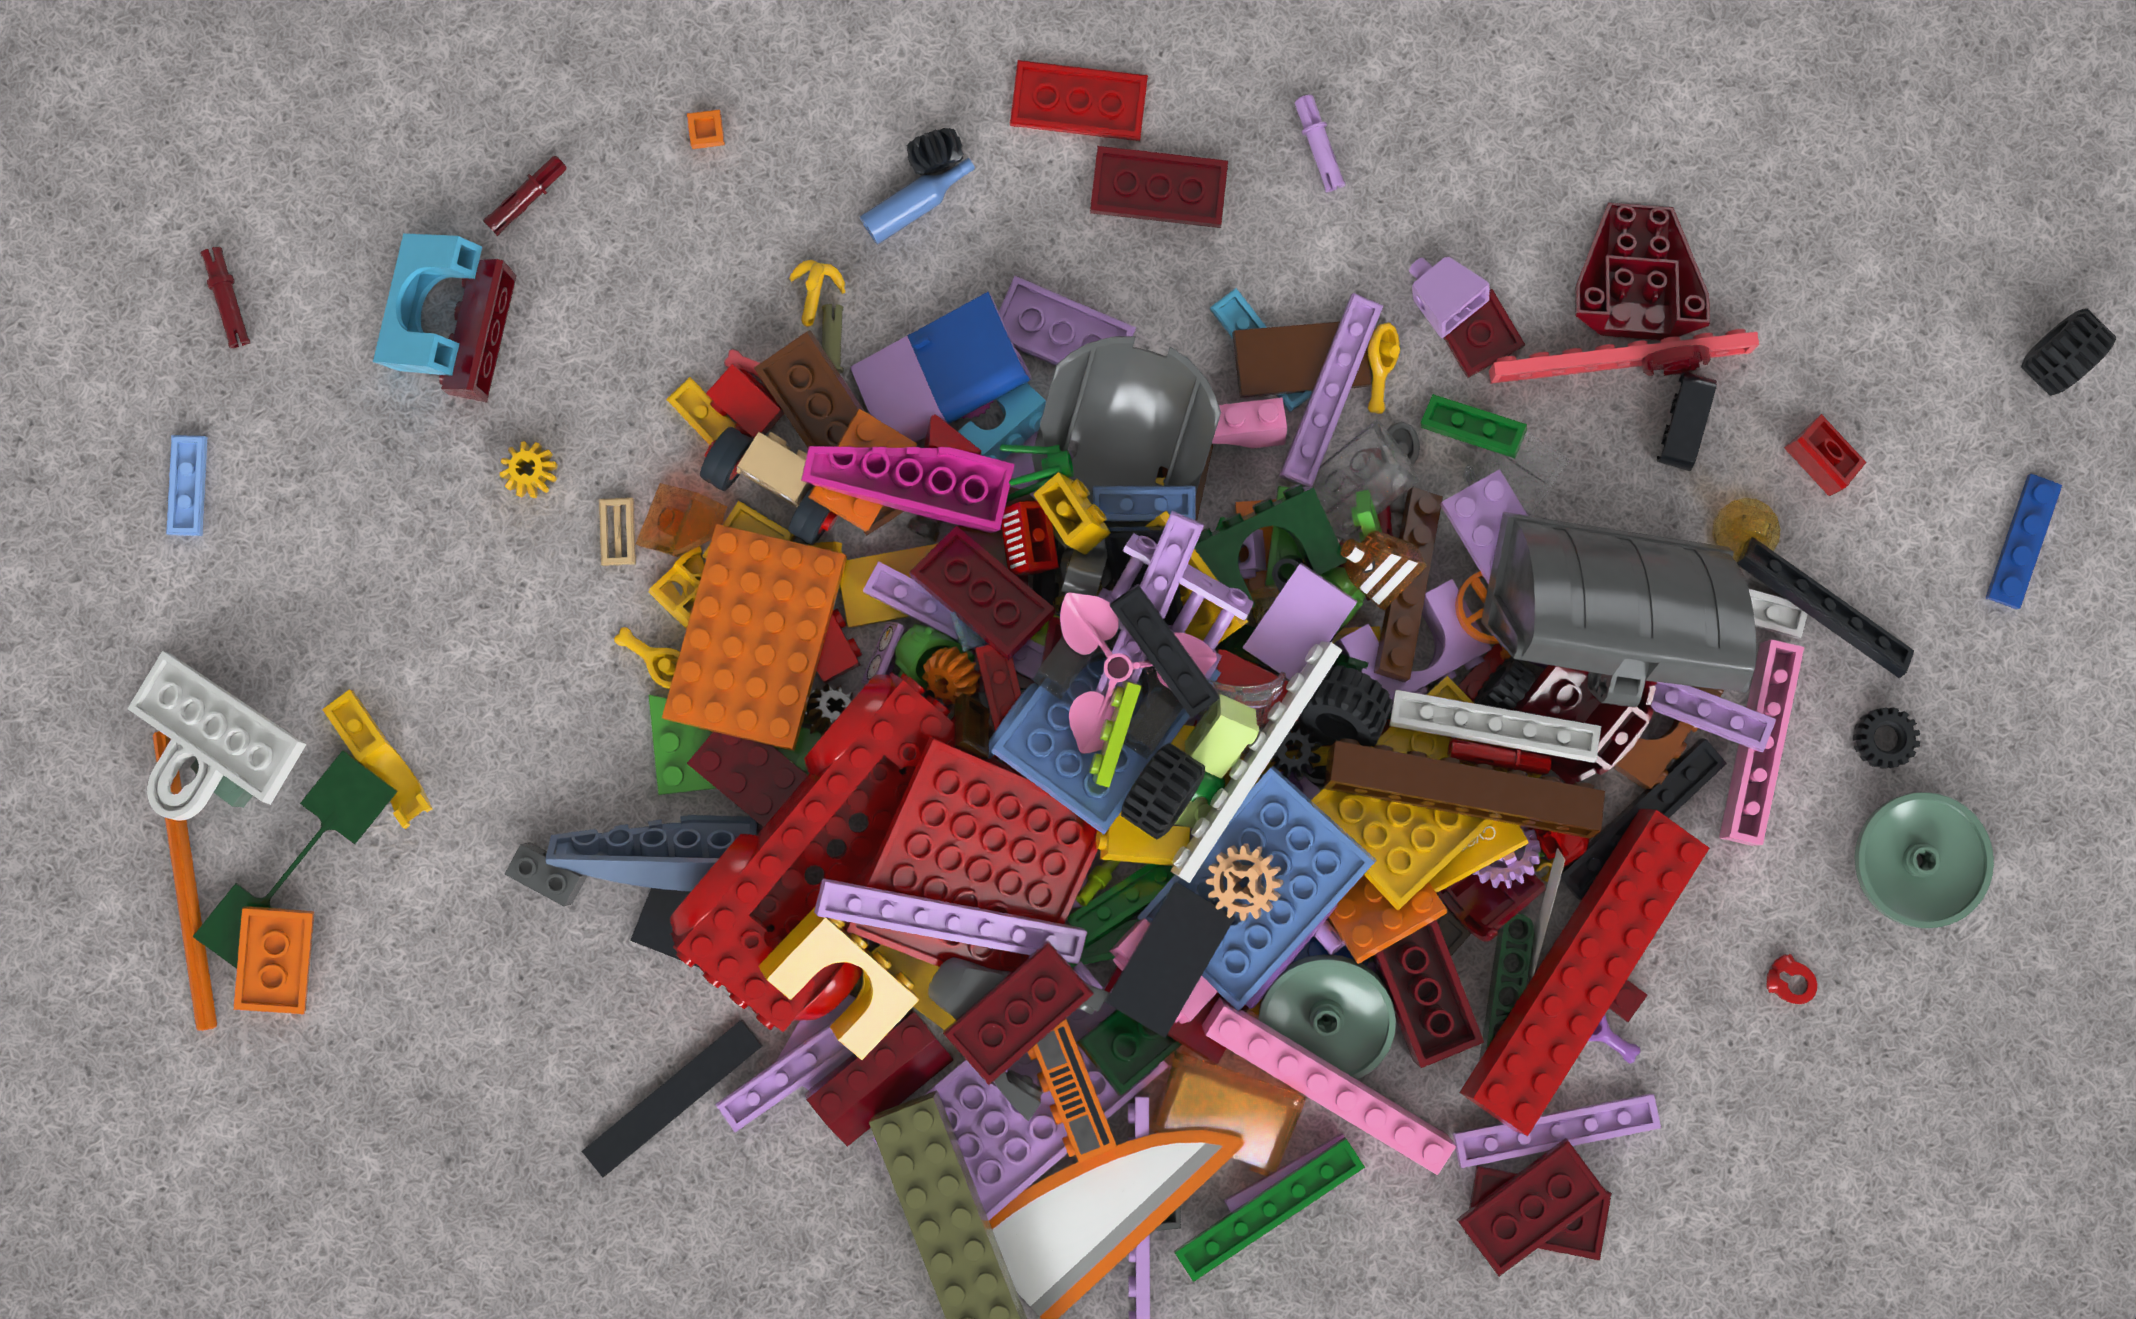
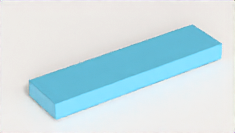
[1210,288,1312,412]

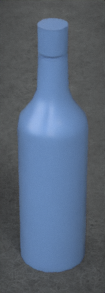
[860,158,975,245]

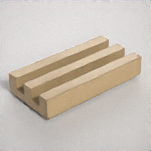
[599,498,636,566]

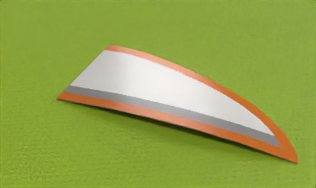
[989,1130,1247,1319]

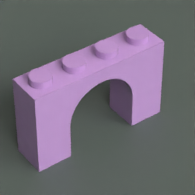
[1333,579,1491,711]

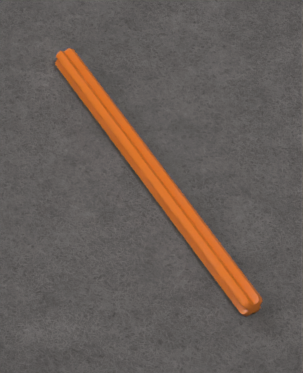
[153,731,217,1031]

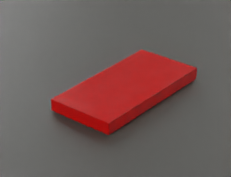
[1010,60,1148,141]

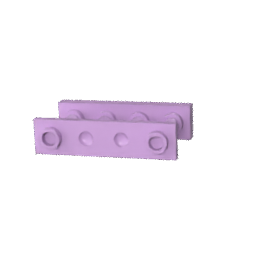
[1097,533,1254,680]

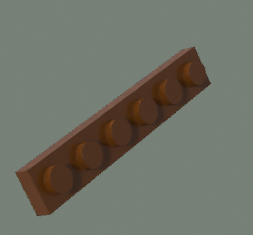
[1374,486,1443,683]

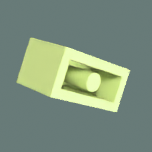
[1185,694,1259,778]

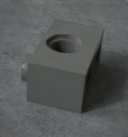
[505,842,588,907]

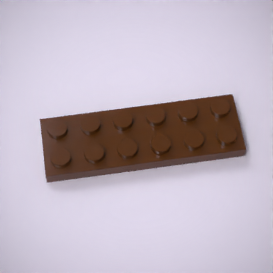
[754,330,904,536]

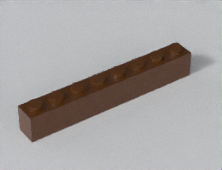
[1323,738,1605,839]

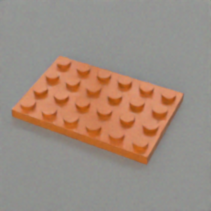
[662,524,847,751]

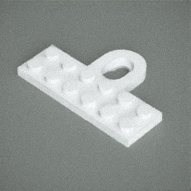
[128,651,306,821]

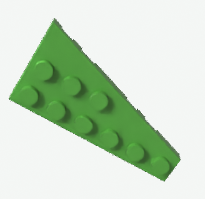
[649,695,821,795]

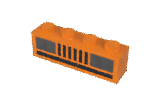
[1028,1018,1117,1163]

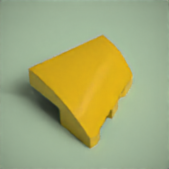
[648,543,705,629]

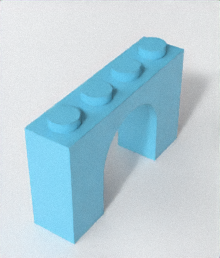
[373,233,482,376]

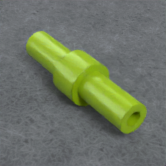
[1076,860,1121,906]

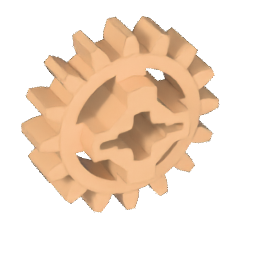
[1206,843,1283,921]

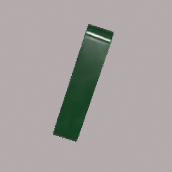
[1479,914,1534,1061]

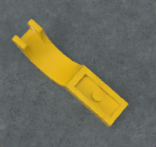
[322,689,433,829]

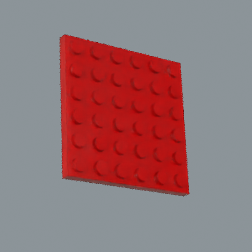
[844,737,1098,971]

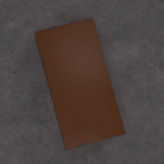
[1232,322,1371,398]

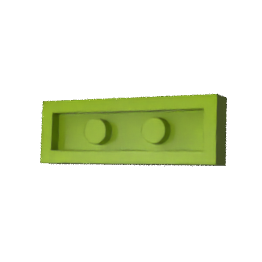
[1089,680,1141,788]

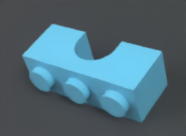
[958,383,1046,461]

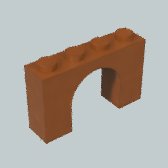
[1613,686,1724,790]

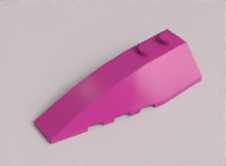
[801,446,1015,533]

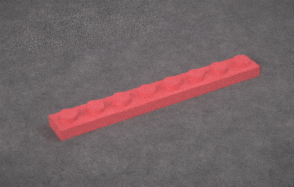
[1489,329,1759,384]

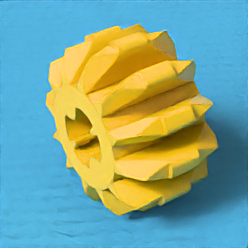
[500,441,558,499]

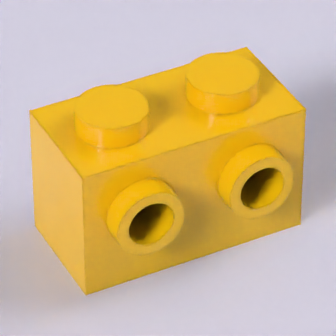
[1033,472,1111,555]

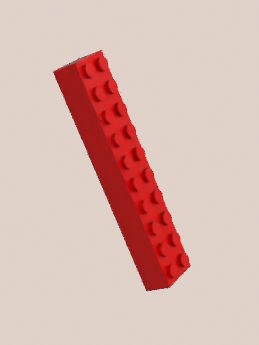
[1459,809,1710,1136]

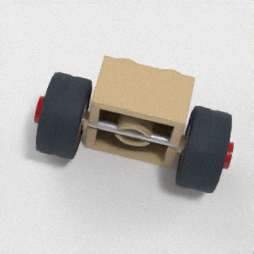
[700,427,838,545]

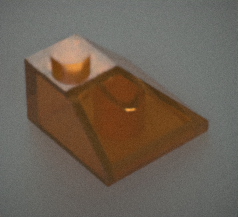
[635,483,727,557]

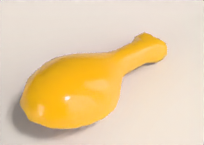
[1368,322,1400,414]
[614,627,680,689]

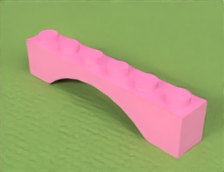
[1212,398,1287,449]

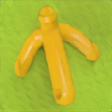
[789,259,845,327]

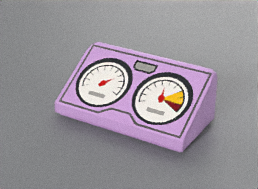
[861,621,908,684]

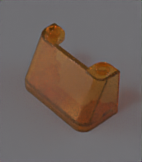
[1149,1049,1307,1176]

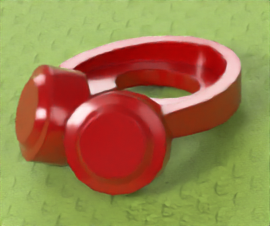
[1766,954,1818,1004]

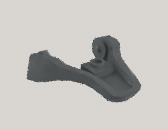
[928,957,1110,1122]

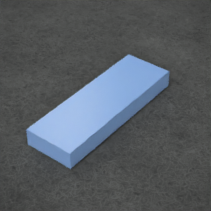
[166,435,208,536]

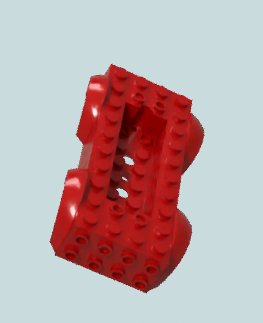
[670,672,1005,1032]

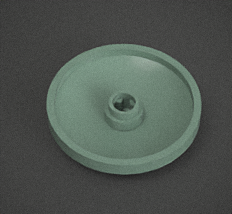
[1854,792,1994,928]
[1259,955,1396,1080]

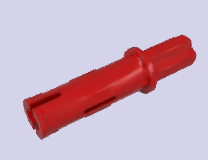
[1447,737,1551,775]

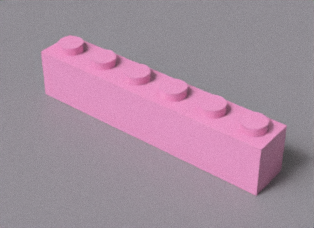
[1719,639,1804,846]

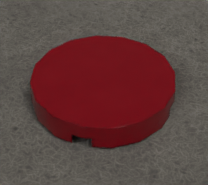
[1642,345,1711,376]

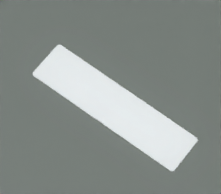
[1529,848,1565,977]

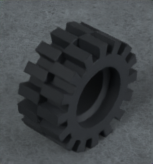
[1474,656,1536,710]
[1853,707,1920,769]

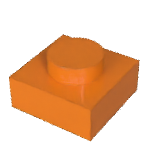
[687,109,725,149]

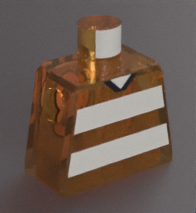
[1341,531,1427,610]

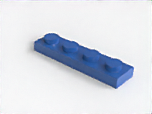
[1986,474,2062,610]

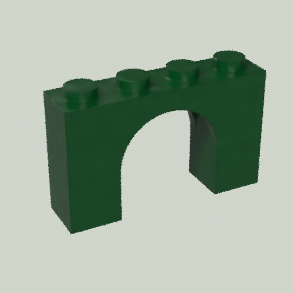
[1194,484,1347,607]

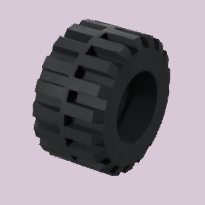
[2021,308,2116,396]
[1299,665,1393,747]
[1121,743,1205,840]

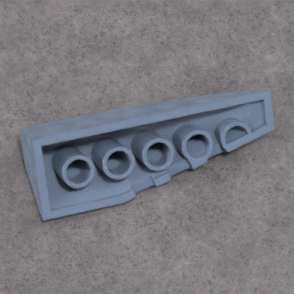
[545,815,758,891]

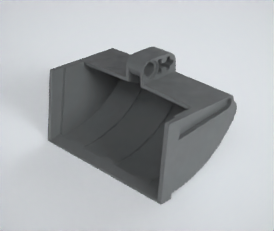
[1481,512,1756,707]

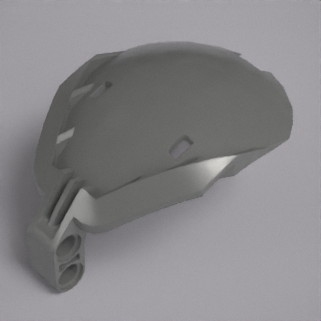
[1031,336,1221,596]

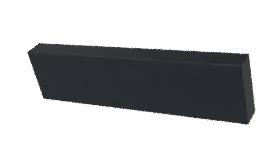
[1110,584,1220,718]

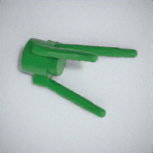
[1000,445,1074,502]

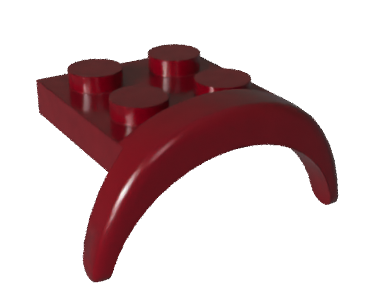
[1437,859,1546,942]

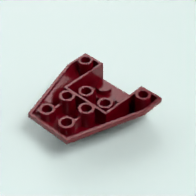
[1575,202,1710,340]

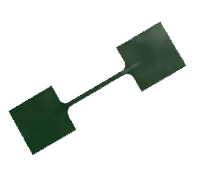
[193,750,398,969]

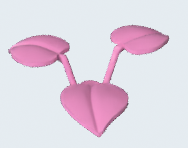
[1060,592,1217,754]

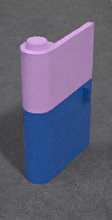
[850,292,1032,442]

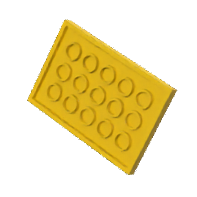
[1311,676,1542,911]

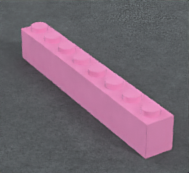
[1202,997,1456,1175]

